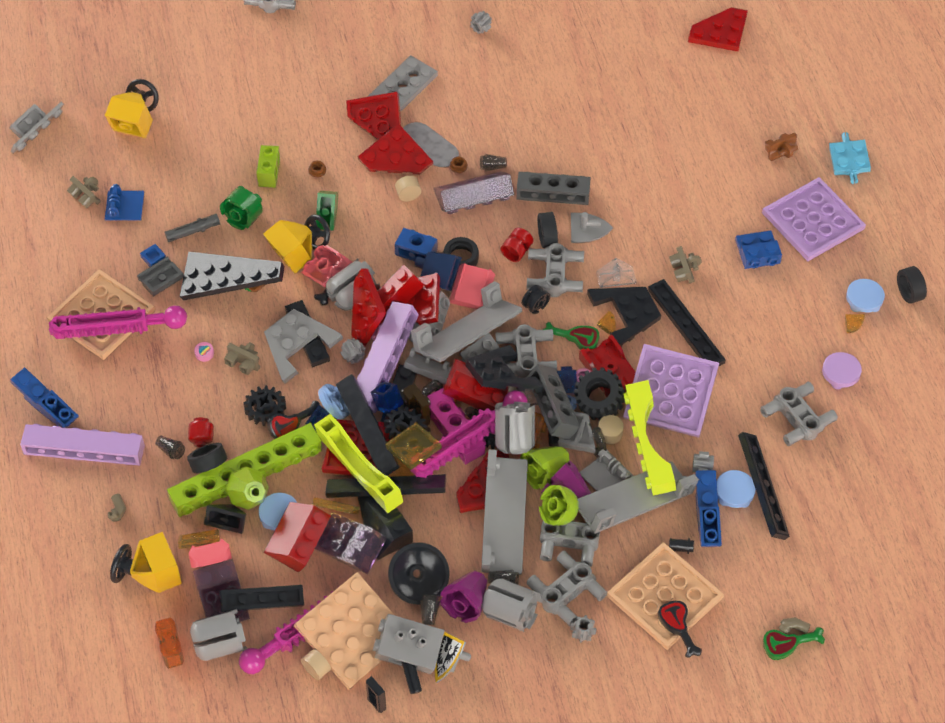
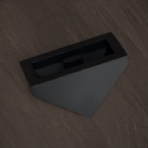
[204,504,246,534]

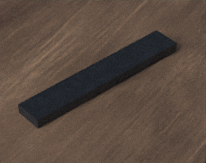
[648,279,726,366]
[336,374,400,476]
[738,432,790,540]
[325,474,446,498]

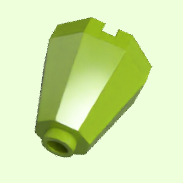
[520,446,570,490]
[225,466,269,510]

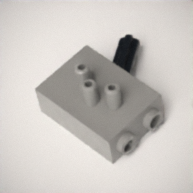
[373,614,445,694]

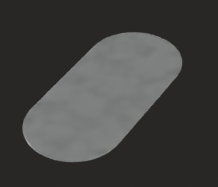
[403,122,459,167]

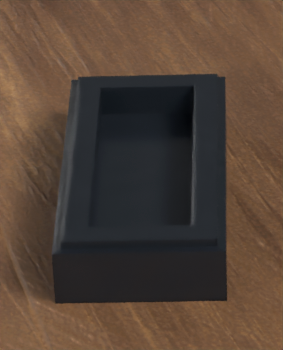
[366,676,386,713]

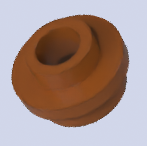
[450,156,468,173]
[308,160,326,178]

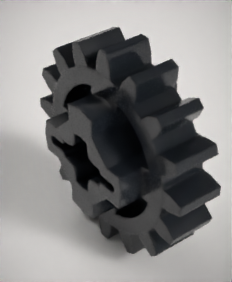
[243,385,286,426]
[383,407,427,443]

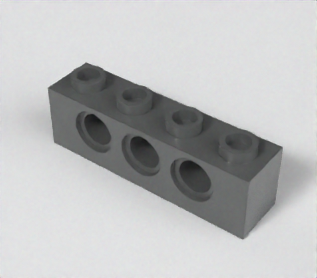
[516,172,591,205]
[527,364,580,439]

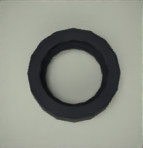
[537,212,558,248]
[443,237,479,267]
[897,266,927,304]
[187,443,227,473]

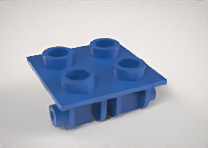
[105,184,144,220]

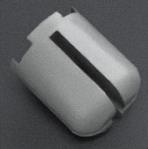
[326,258,380,311]
[495,402,535,454]
[482,579,541,632]
[190,609,247,661]

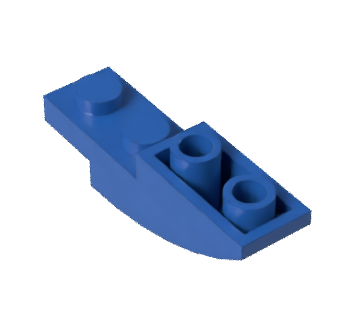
[10,367,79,428]
[695,470,722,547]

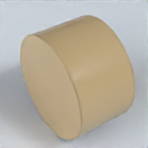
[395,176,421,202]
[597,415,624,444]
[301,649,331,680]

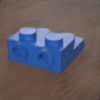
[735,230,782,269]

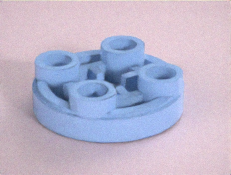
[846,279,885,313]
[318,384,350,420]
[717,470,756,508]
[259,493,297,531]

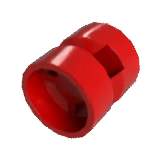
[500,227,534,262]

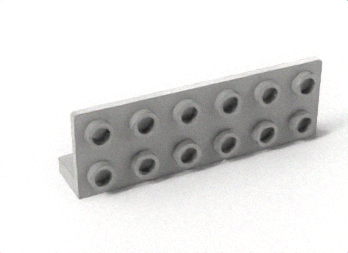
[411,281,522,362]
[481,450,528,575]
[578,461,699,534]

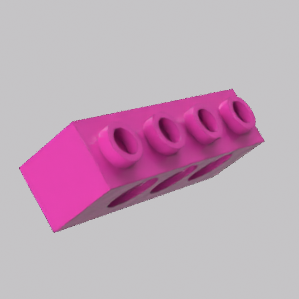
[427,388,486,465]

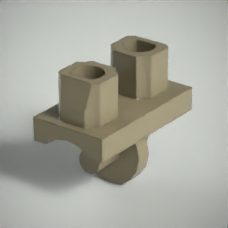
[67,176,101,208]
[669,246,702,283]
[224,342,260,375]

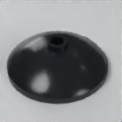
[388,543,450,605]

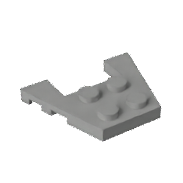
[264,309,343,384]

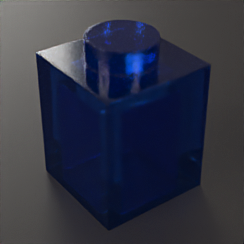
[370,381,404,414]

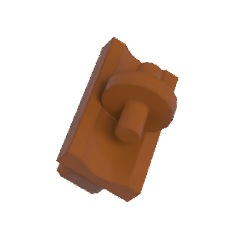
[765,133,798,161]

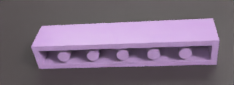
[357,301,419,413]
[20,424,145,466]

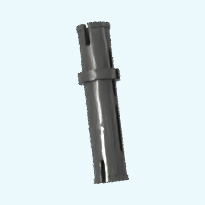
[164,213,220,243]

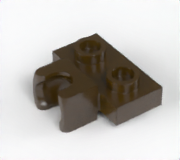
[402,384,431,426]

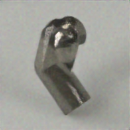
[422,380,443,396]
[465,406,480,420]
[592,427,607,458]

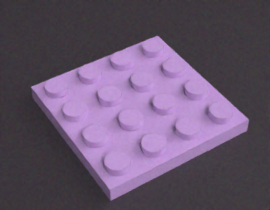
[762,177,866,262]
[623,344,719,438]

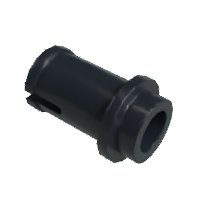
[669,538,694,554]

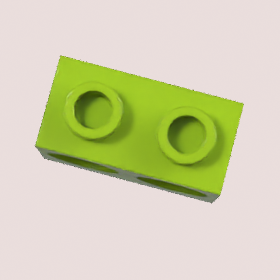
[257,145,280,188]

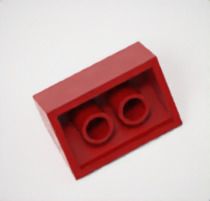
[378,264,424,323]
[442,358,508,412]
[263,502,331,573]

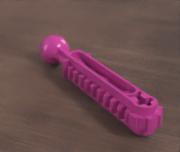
[49,305,187,339]
[410,390,528,478]
[239,587,338,674]

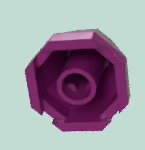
[541,461,591,511]
[440,571,487,623]

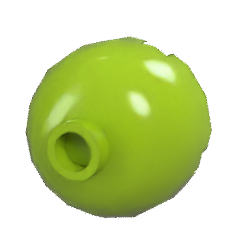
[539,485,579,526]

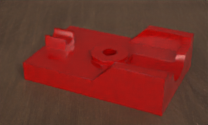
[579,335,636,397]

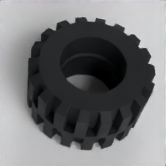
[574,367,625,421]

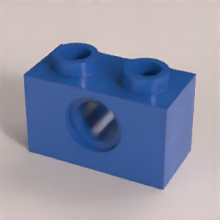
[395,228,438,262]

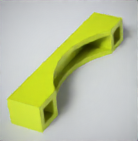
[623,380,676,496]
[314,414,404,514]

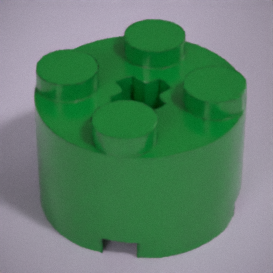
[220,186,263,230]

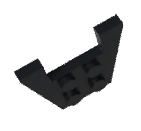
[587,287,661,347]
[465,345,543,393]

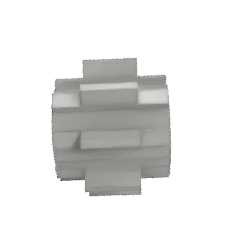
[470,11,492,34]
[340,338,366,364]
[692,451,714,472]
[570,615,596,643]

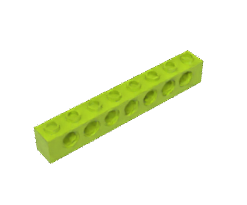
[167,423,322,517]

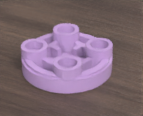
[822,352,862,389]

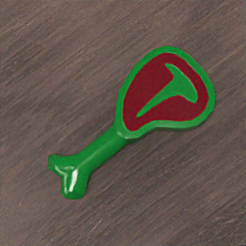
[543,322,600,350]
[763,627,825,660]

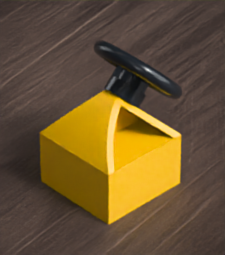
[105,79,159,138]
[263,214,330,274]
[110,532,182,593]

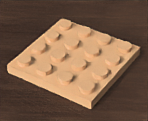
[47,269,155,360]
[607,542,724,650]
[294,572,394,690]

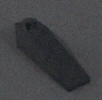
[358,496,413,560]

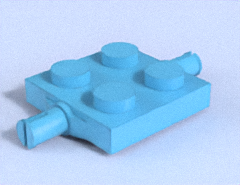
[829,132,871,184]

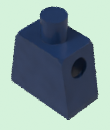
[414,252,462,291]

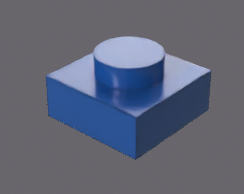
[140,244,166,267]

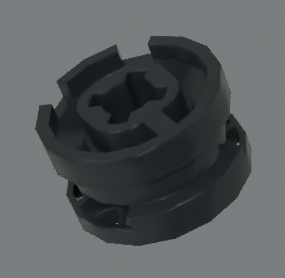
[521,285,550,314]

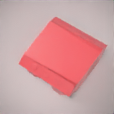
[301,245,352,288]
[449,263,495,310]
[188,538,232,568]

